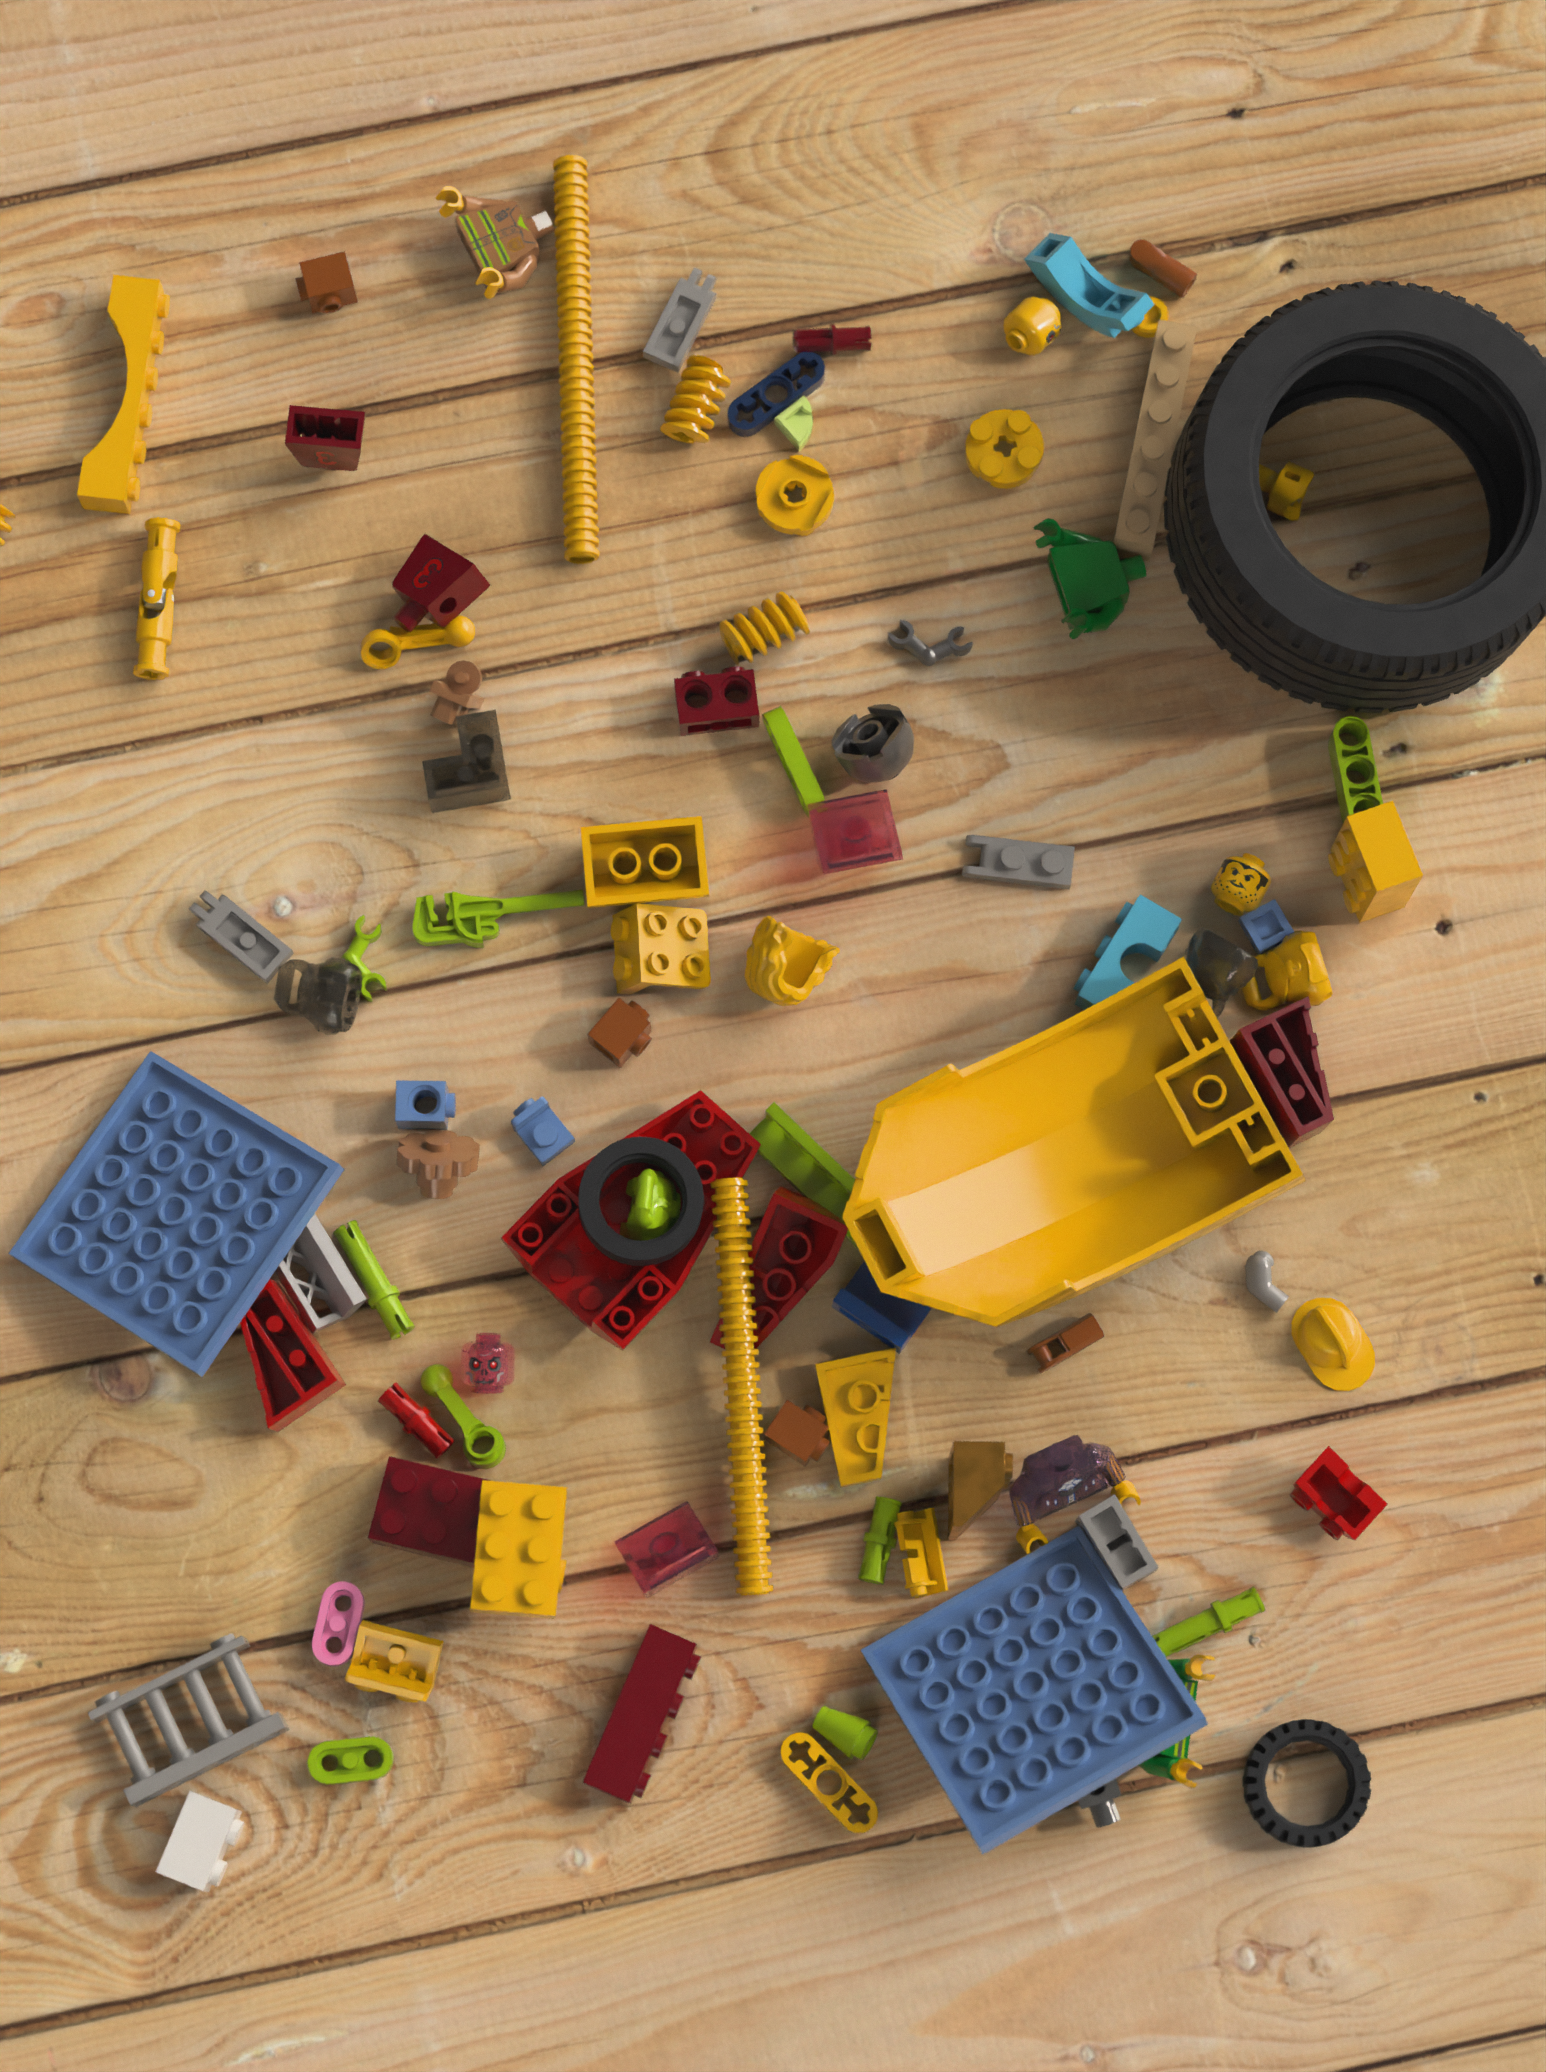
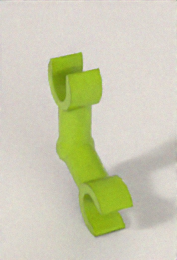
[341,915,387,1002]

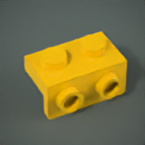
[345,1620,444,1703]

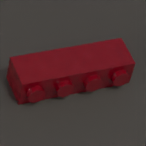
[583,1624,701,1804]

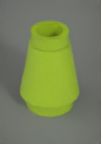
[812,1706,878,1760]

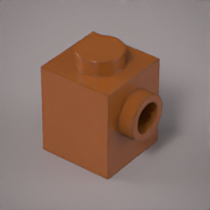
[295,251,358,313]
[587,998,652,1068]
[764,1400,831,1467]

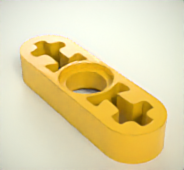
[780,1732,878,1834]

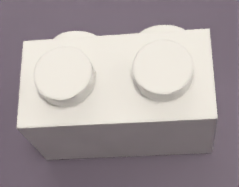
[156,1791,244,1892]

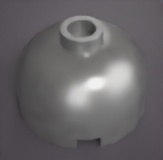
[832,704,914,783]

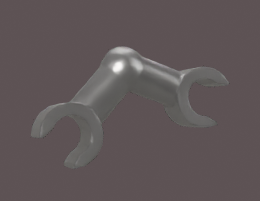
[888,620,973,666]

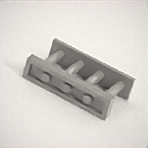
[87,1633,290,1807]

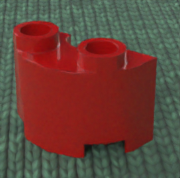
[1289,1446,1388,1541]

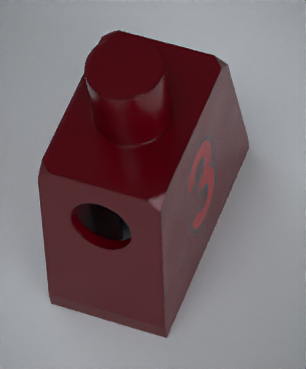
[285,405,366,471]
[392,534,490,633]

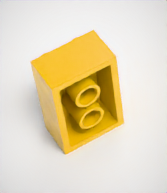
[1328,801,1423,923]
[470,1480,567,1619]

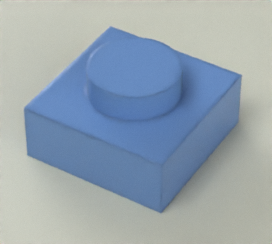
[1238,899,1294,955]

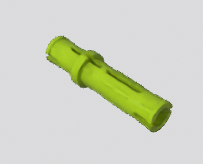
[333,1220,415,1340]
[1152,1586,1265,1657]

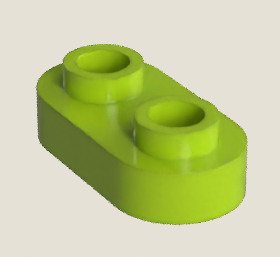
[308,1736,394,1785]

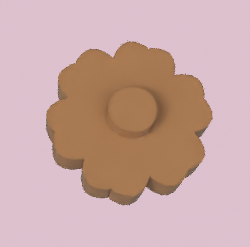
[396,1130,480,1199]

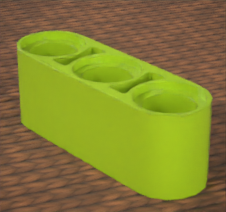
[1328,716,1383,824]

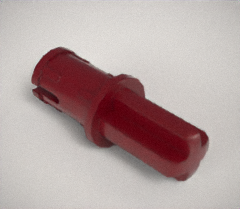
[792,324,871,355]

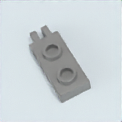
[643,268,717,373]
[189,891,294,984]

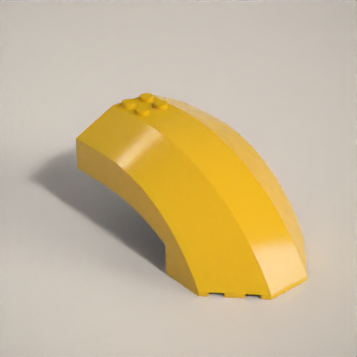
[842,957,1306,1327]

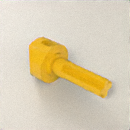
[1259,461,1315,520]

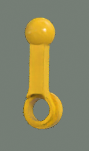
[361,615,475,669]

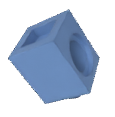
[395,1080,456,1130]

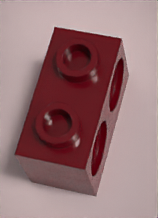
[674,666,760,736]

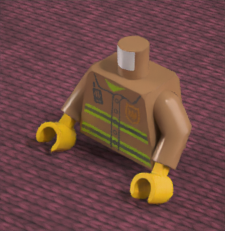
[435,186,554,299]

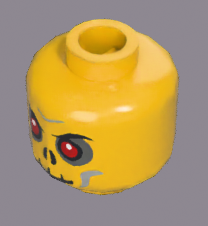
[1003,296,1061,356]

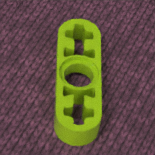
[762,706,827,818]

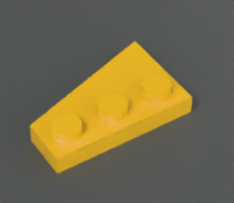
[815,1348,896,1488]

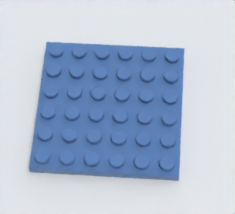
[9,1051,344,1377]
[861,1526,1208,1855]

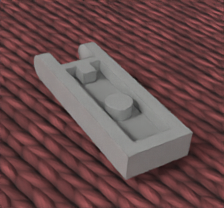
[962,835,1075,890]

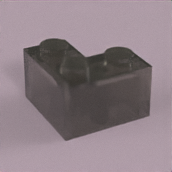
[422,710,511,813]

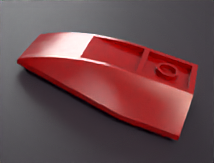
[501,1090,761,1351]

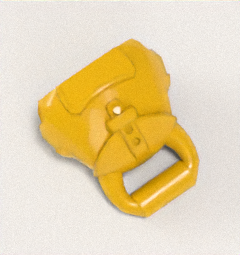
[1238,931,1333,1010]

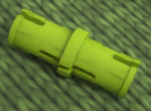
[858,1496,902,1585]

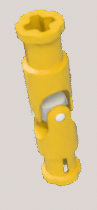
[133,517,181,680]

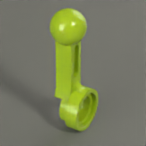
[421,1364,506,1469]

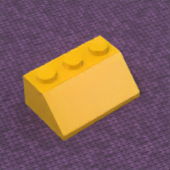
[580,816,709,908]

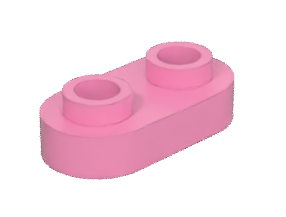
[312,1581,365,1667]

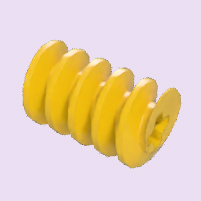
[660,355,731,444]
[719,591,810,666]

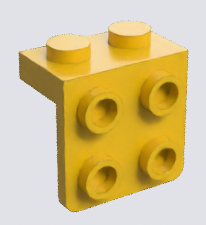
[610,903,711,995]

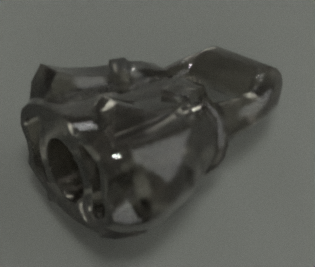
[1185,927,1258,1019]
[273,957,362,1035]

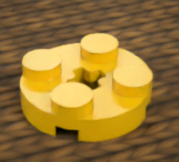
[965,409,1044,489]
[756,455,834,536]

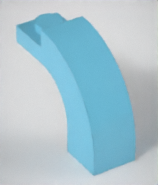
[1024,233,1154,338]

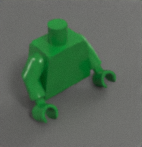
[1033,518,1146,639]

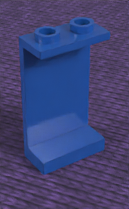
[832,1260,932,1354]

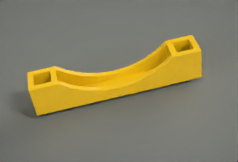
[77,275,170,514]

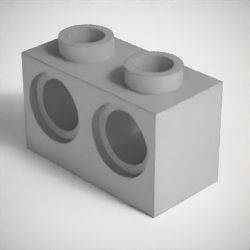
[1075,1494,1159,1591]

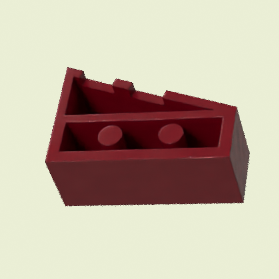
[1230,996,1334,1148]

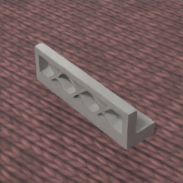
[275,1213,367,1334]

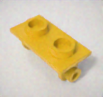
[894,1508,948,1599]

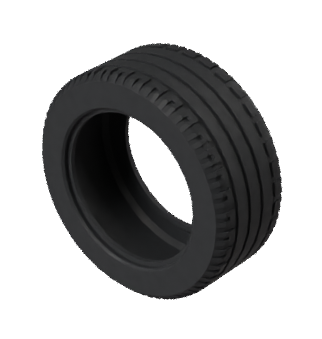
[1164,281,1546,713]

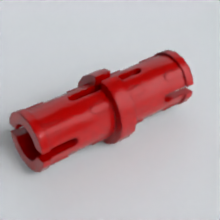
[378,1382,456,1459]

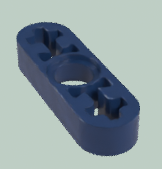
[728,352,825,437]

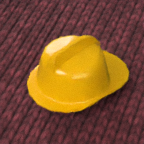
[1291,1297,1375,1391]

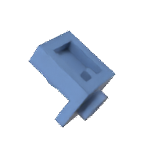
[511,1096,575,1166]

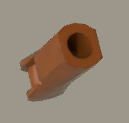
[1129,240,1197,298]
[1027,1313,1104,1374]

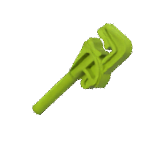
[413,890,585,948]

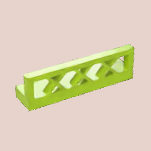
[749,1102,859,1250]

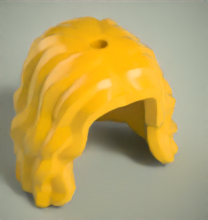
[744,916,840,1007]

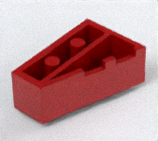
[240,1279,346,1432]

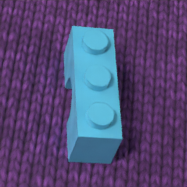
[1073,894,1182,1010]

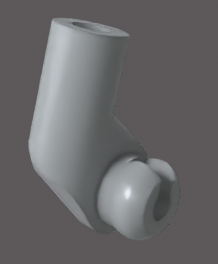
[1245,1251,1289,1313]

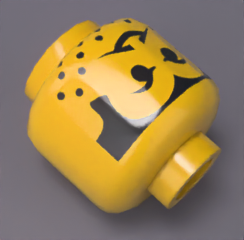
[1211,853,1271,916]

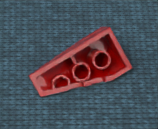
[710,1186,848,1349]

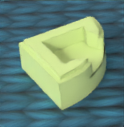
[774,395,813,451]

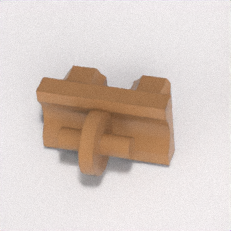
[429,660,484,726]

